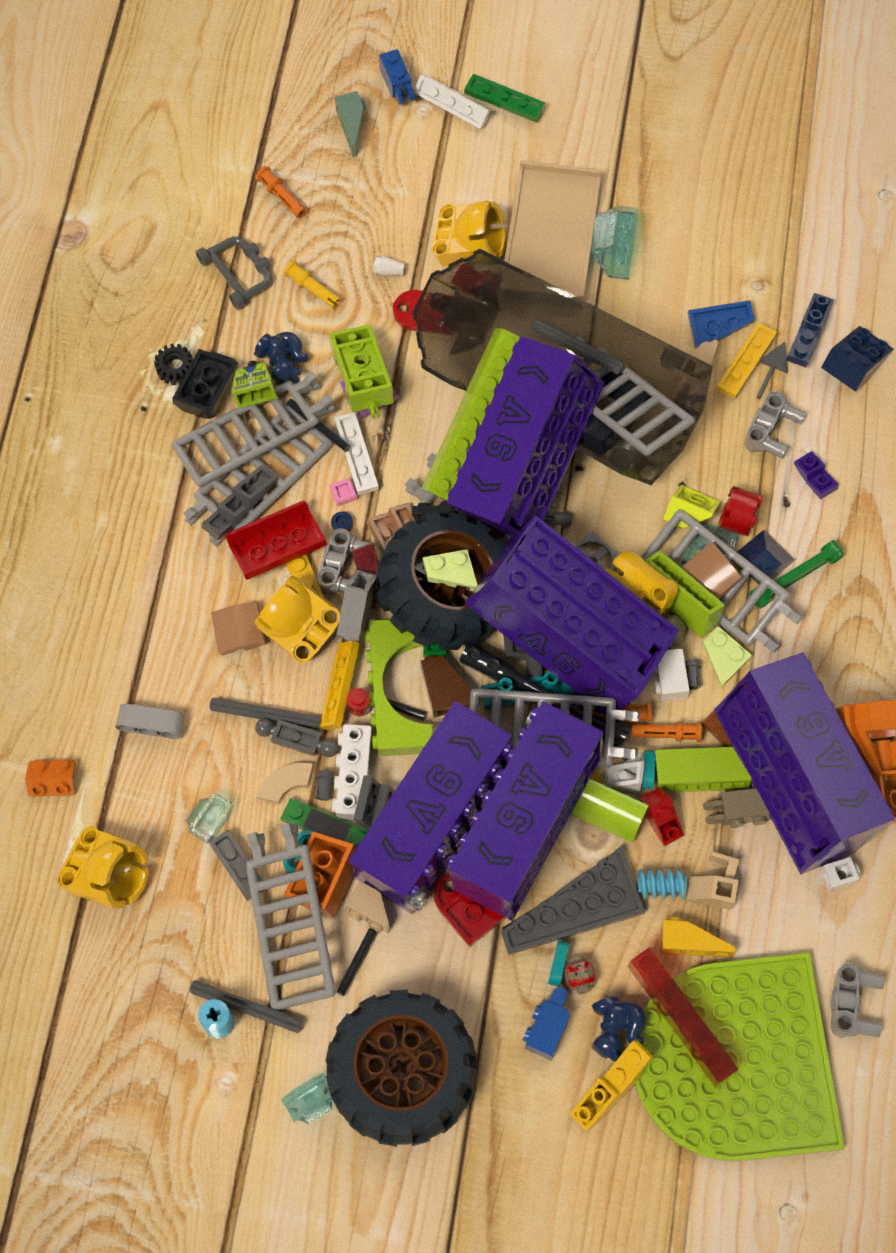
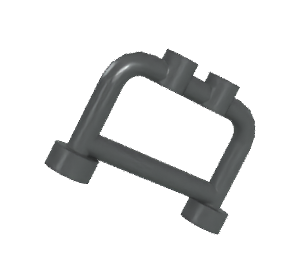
[195,236,272,310]

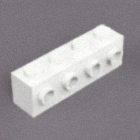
[332,724,372,821]

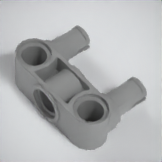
[745,391,806,459]
[318,528,375,595]
[830,963,885,1038]

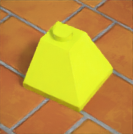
[663,484,721,528]

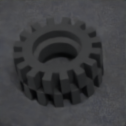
[154,344,193,385]

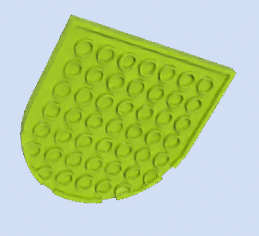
[634,952,845,1162]

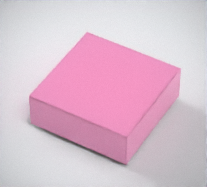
[330,478,358,506]

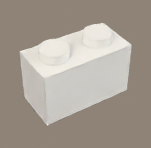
[653,649,689,702]

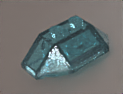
[590,205,638,280]

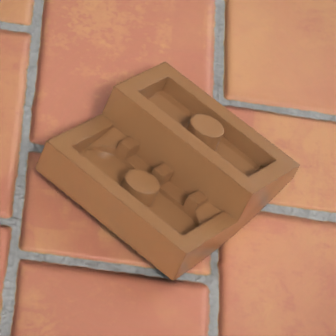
[366,503,415,554]
[681,542,743,599]
[211,602,266,656]

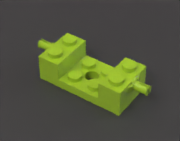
[329,324,393,419]

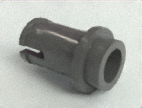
[544,511,572,528]
[685,659,701,690]
[315,770,334,801]

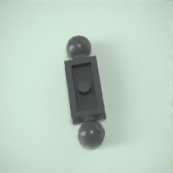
[255,719,338,757]

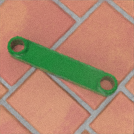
[748,540,845,609]

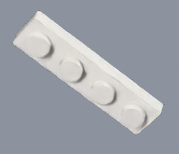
[414,74,491,129]
[334,412,379,495]

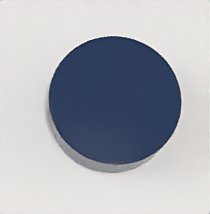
[331,511,353,532]

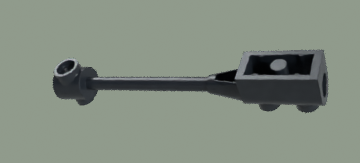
[459,642,632,747]

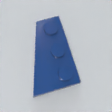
[687,300,755,349]

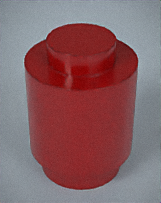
[347,688,371,717]

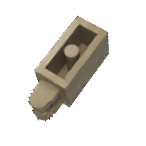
[703,788,770,828]

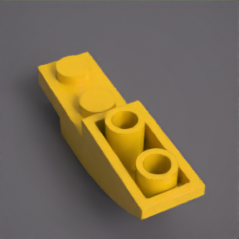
[570,1040,654,1132]

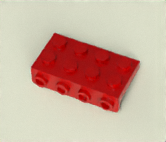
[225,501,328,580]

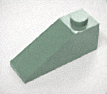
[334,91,367,157]

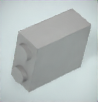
[337,570,376,641]

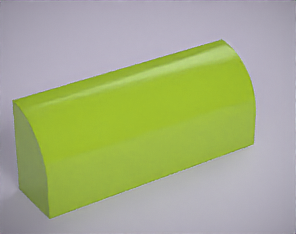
[645,550,725,638]
[655,747,751,793]
[571,779,649,843]

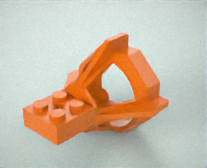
[835,700,896,824]

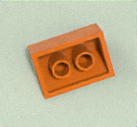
[284,832,356,919]

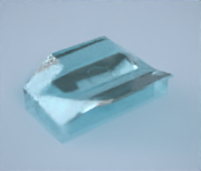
[186,792,234,844]
[281,1073,332,1124]

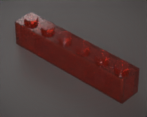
[628,947,739,1088]

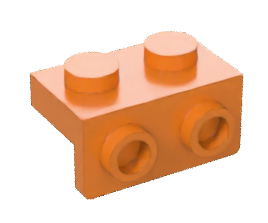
[25,760,76,797]

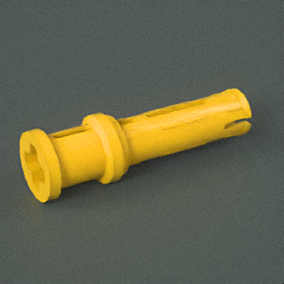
[283,260,341,309]

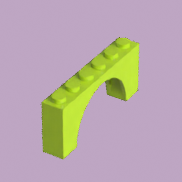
[365,620,433,757]

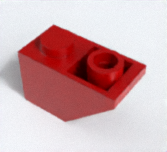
[639,787,684,846]

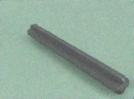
[531,319,624,374]
[209,698,321,729]
[189,980,303,1033]

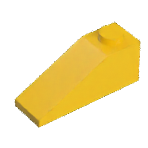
[661,917,736,957]

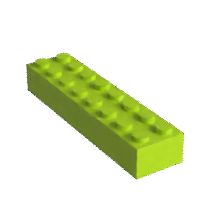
[421,328,520,501]

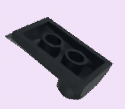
[172,349,238,419]

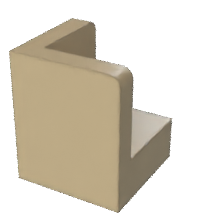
[704,851,739,879]

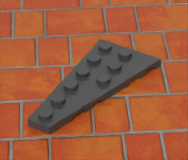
[501,846,645,955]

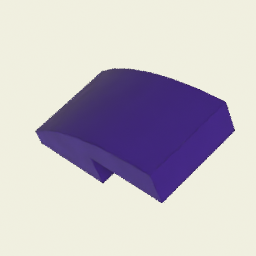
[794,451,838,499]

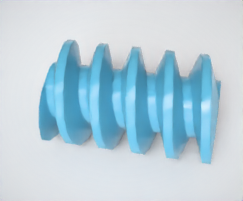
[637,869,687,900]
[198,999,234,1039]

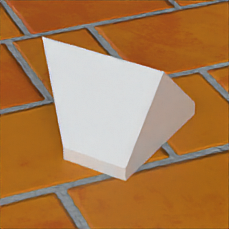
[604,752,645,794]

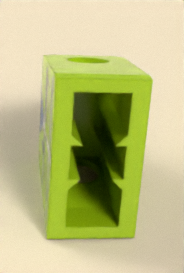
[232,361,278,408]

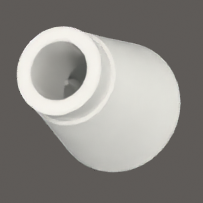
[373,255,404,276]

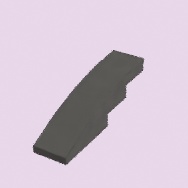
[201,465,278,540]

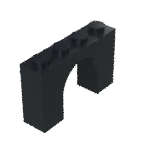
[579,371,657,456]

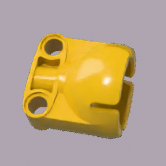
[432,201,507,267]
[605,550,678,617]
[254,575,341,663]
[57,826,149,909]

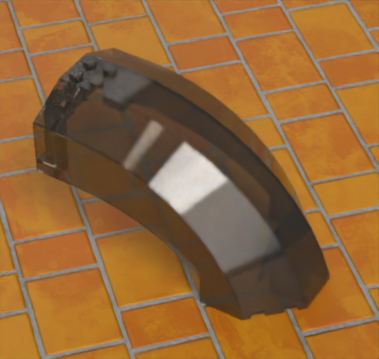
[412,249,713,485]

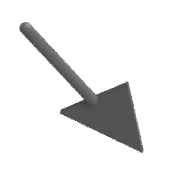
[757,342,788,399]

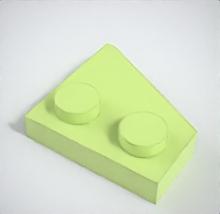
[423,549,477,591]
[702,626,752,687]

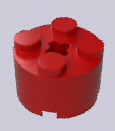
[718,486,763,537]

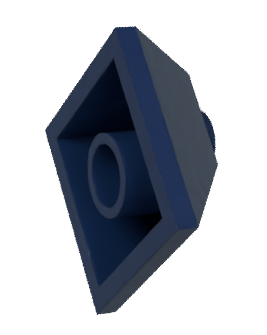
[737,530,794,585]

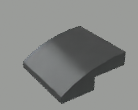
[353,775,395,830]

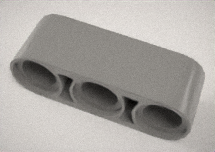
[115,704,185,739]

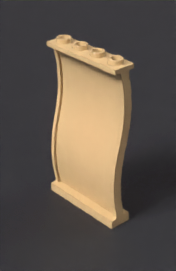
[500,160,601,307]

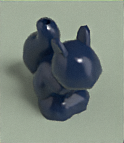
[254,332,309,383]
[591,996,646,1061]

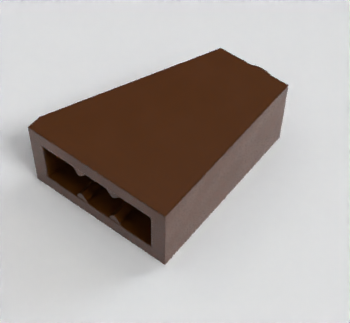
[420,655,471,718]

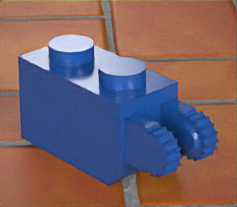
[379,49,416,105]
[523,987,569,1061]

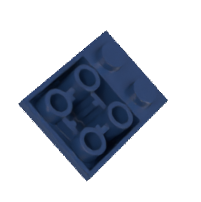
[821,326,894,392]

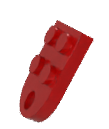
[393,290,459,336]
[434,873,505,948]

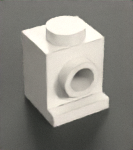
[820,857,860,893]

